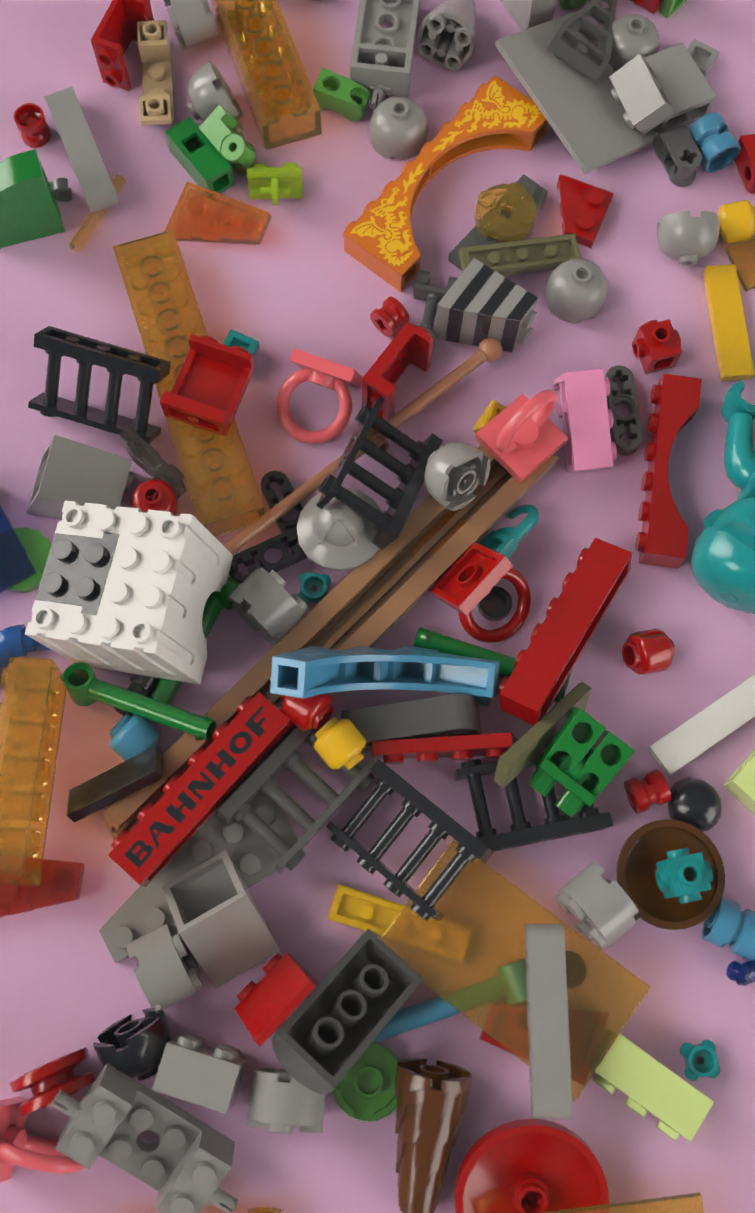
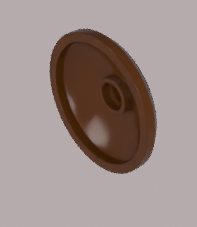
[616,820,725,930]

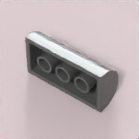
[272,928,423,1094]

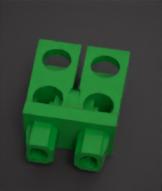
[528,707,635,817]

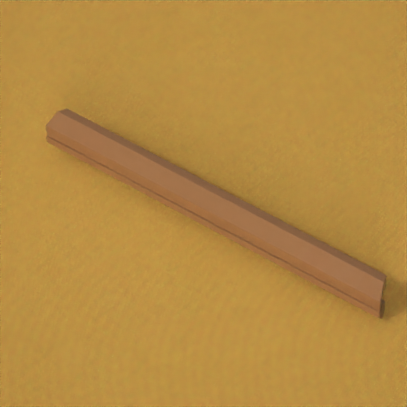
[103,445,560,839]

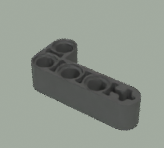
[341,694,482,747]

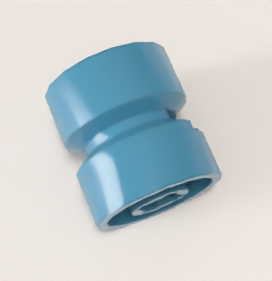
[689,112,741,173]
[702,897,755,961]

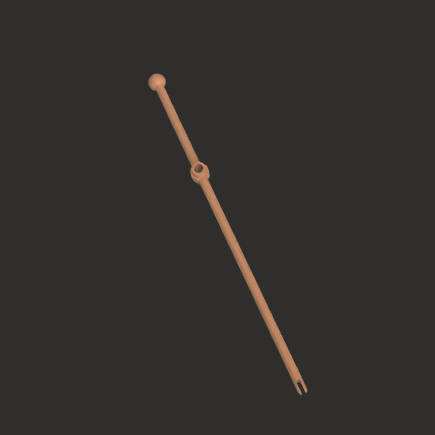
[223,337,503,555]

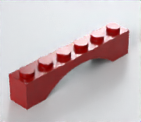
[635,373,702,569]

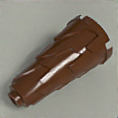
[395,1058,472,1213]

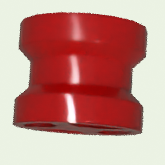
[370,296,409,337]

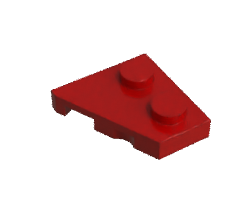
[557,174,614,248]

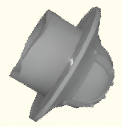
[296,488,383,571]

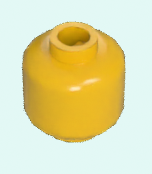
[718,200,755,244]
[314,716,366,771]

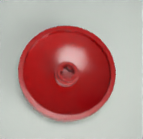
[454,1119,609,1213]

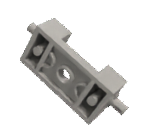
[350,0,421,110]
[51,1063,238,1213]

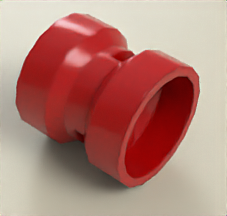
[14,103,51,148]
[624,769,671,814]

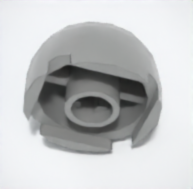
[609,14,659,72]
[187,61,243,121]
[369,96,428,160]
[657,211,720,266]
[544,258,608,323]
[424,442,490,511]

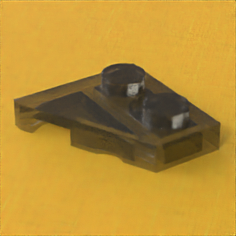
[120,426,187,500]

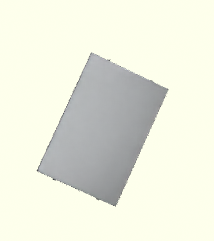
[495,12,659,174]

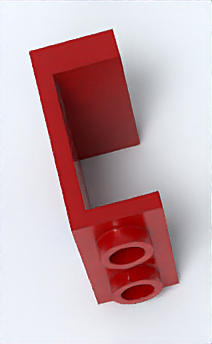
[91,0,154,91]

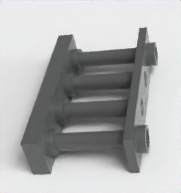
[218,727,376,874]

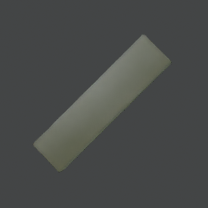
[458,234,581,276]
[494,682,592,788]

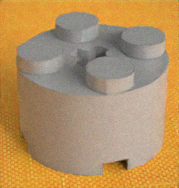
[164,0,219,50]
[227,568,308,645]
[555,862,641,950]
[127,923,203,1013]
[247,1068,326,1133]

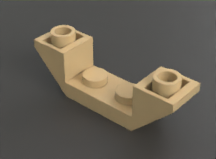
[137,20,175,126]

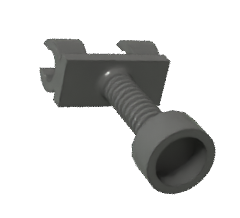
[413,270,458,350]

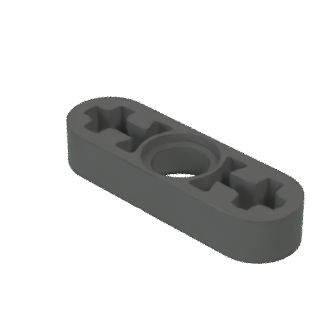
[605,366,643,456]

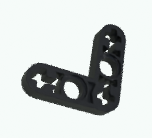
[229,471,308,583]

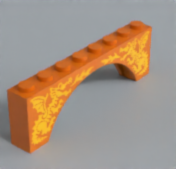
[343,75,549,292]

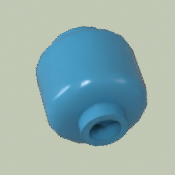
[108,713,161,761]

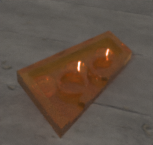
[163,181,271,245]

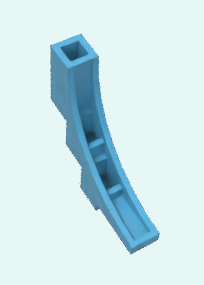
[270,646,500,699]

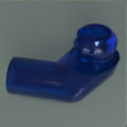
[726,960,755,986]

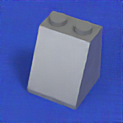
[26,435,134,520]

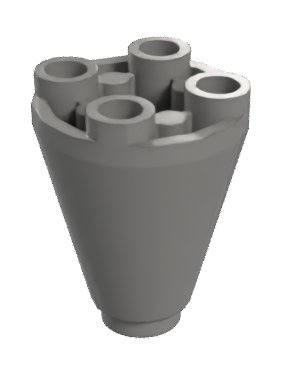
[418,0,476,70]

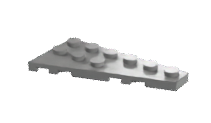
[99,765,306,963]

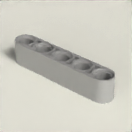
[44,86,120,214]
[525,924,572,1119]

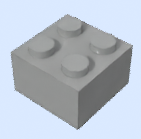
[152,1033,247,1114]

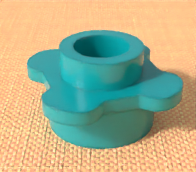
[297,572,331,604]
[680,1040,720,1081]

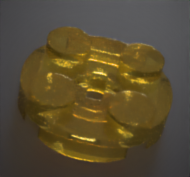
[475,182,537,243]

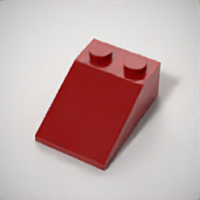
[234,952,319,1047]

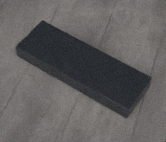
[67,745,163,823]

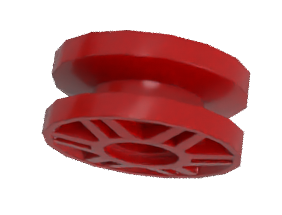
[9,1048,97,1117]

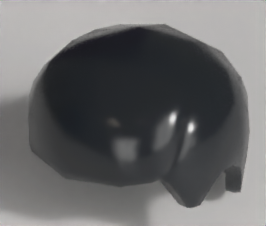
[668,777,722,832]

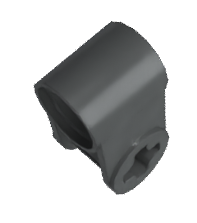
[653,125,702,187]

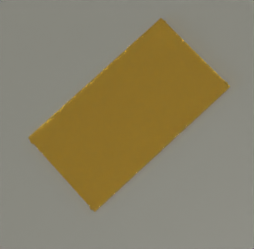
[379,840,650,1102]

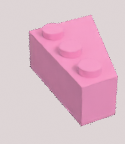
[552,368,617,473]

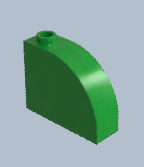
[0,149,65,248]

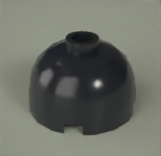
[93,1007,172,1081]

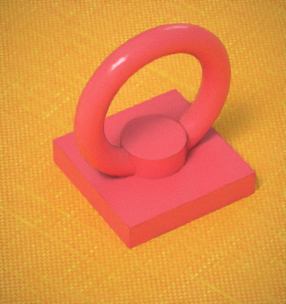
[277,348,363,444]
[475,389,568,483]
[0,1096,84,1182]

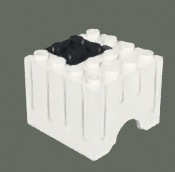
[25,500,233,684]

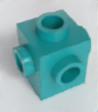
[655,848,713,904]

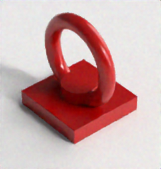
[429,542,531,643]

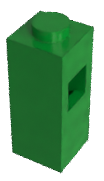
[165,117,235,200]

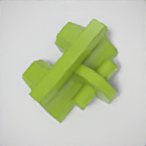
[247,162,303,205]

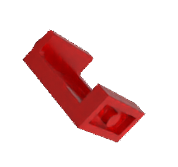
[362,321,434,421]
[160,334,255,437]

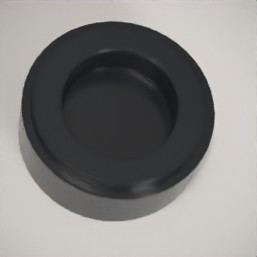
[478,586,512,621]

